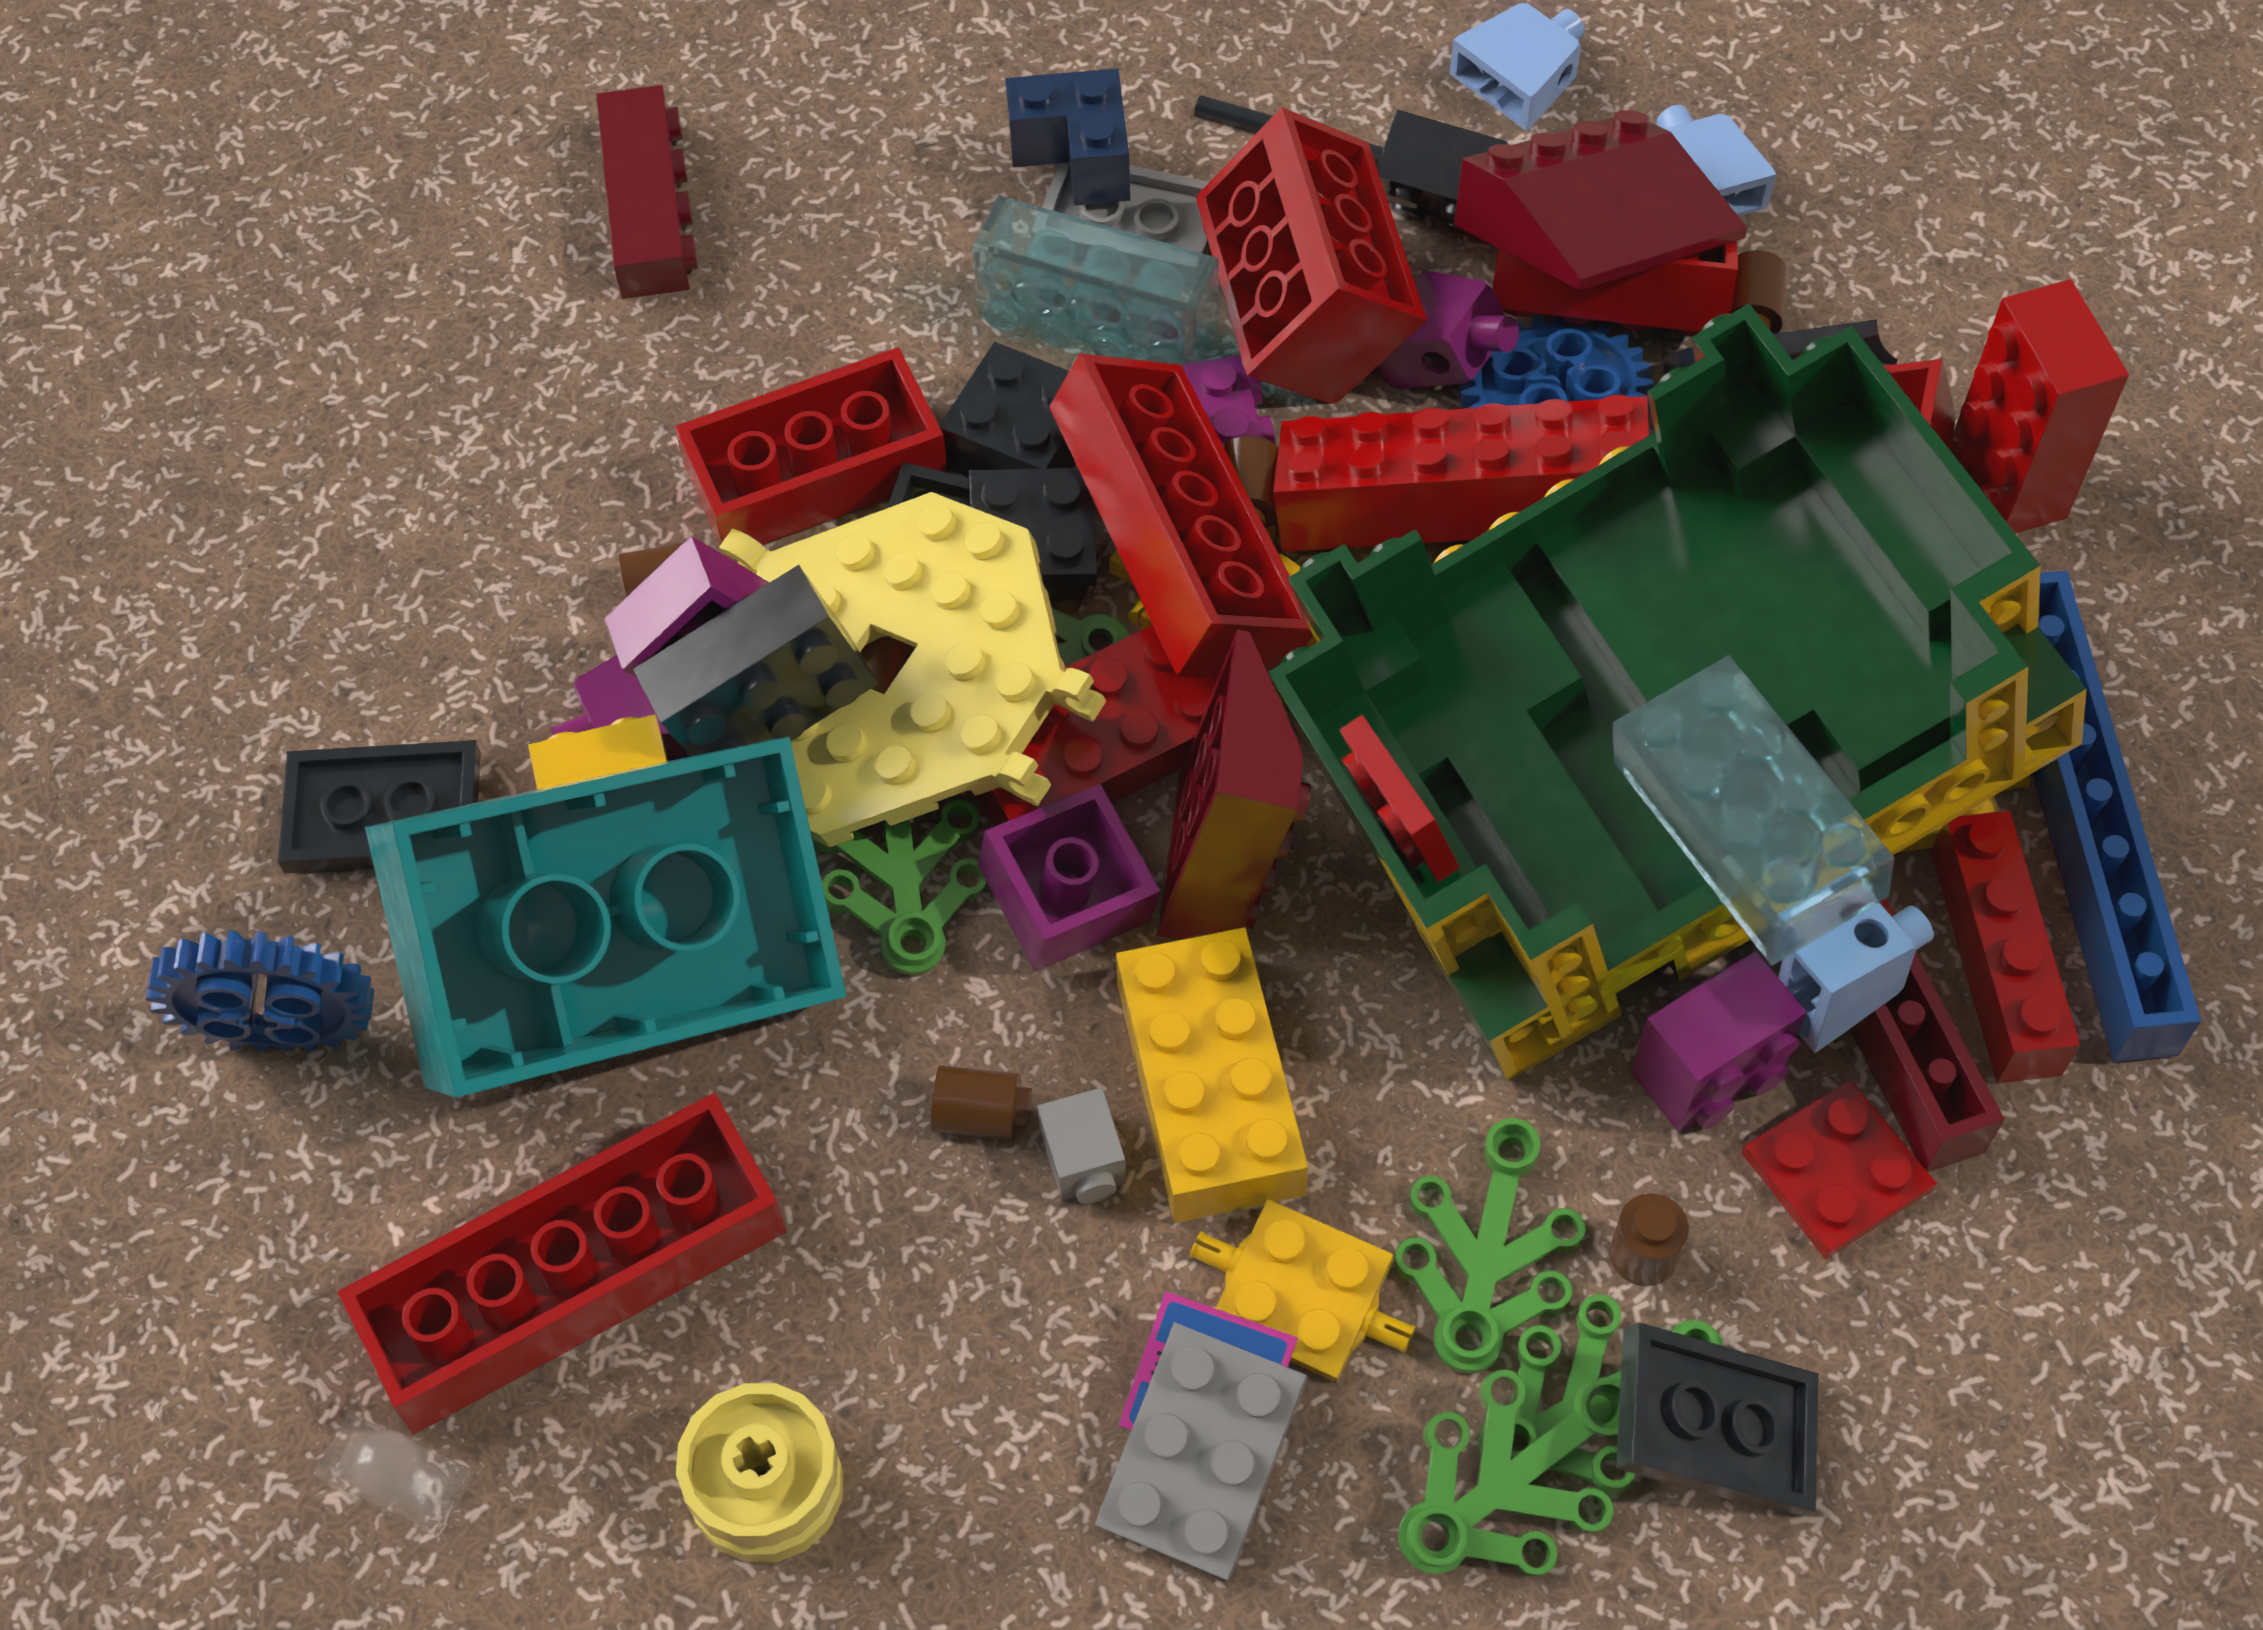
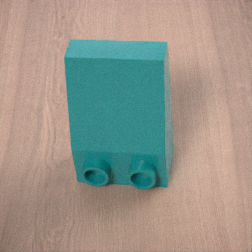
[365,737,847,1098]

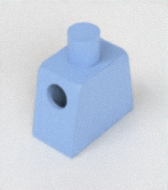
[1450,3,1585,131]
[1656,105,1776,216]
[1778,898,1934,1053]

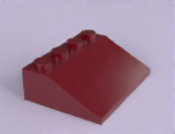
[1454,110,1747,290]
[1157,629,1311,940]

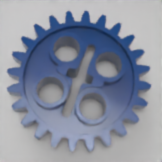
[1459,315,1653,418]
[146,930,374,1051]

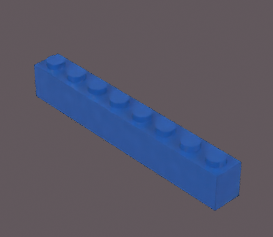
[2032,570,2201,1062]

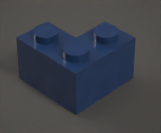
[1005,68,1131,206]

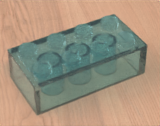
[972,195,1219,367]
[1613,655,1894,966]

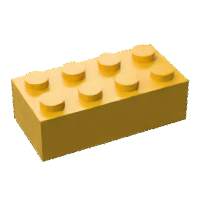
[1116,927,1308,1223]

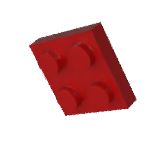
[1339,715,1460,883]
[1741,1079,1937,1260]

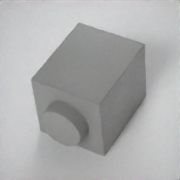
[1037,1087,1126,1204]

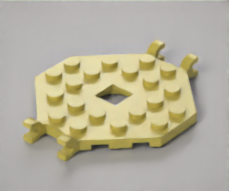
[719,492,1106,847]

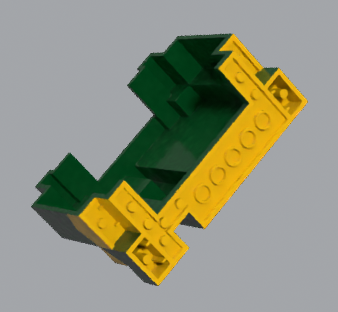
[1268,303,2086,1080]

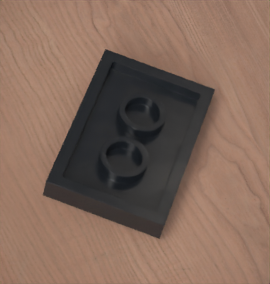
[277,740,481,874]
[1616,1322,1819,1517]

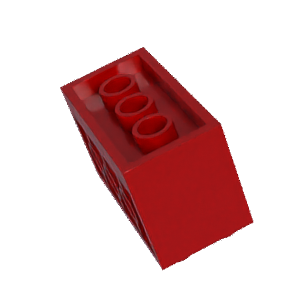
[1195,107,1427,404]

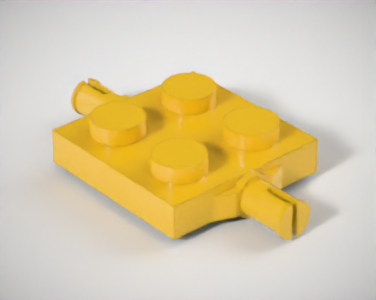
[1190,1199,1416,1383]

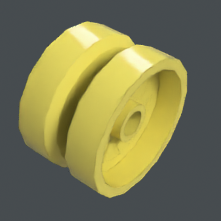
[676,1383,843,1563]

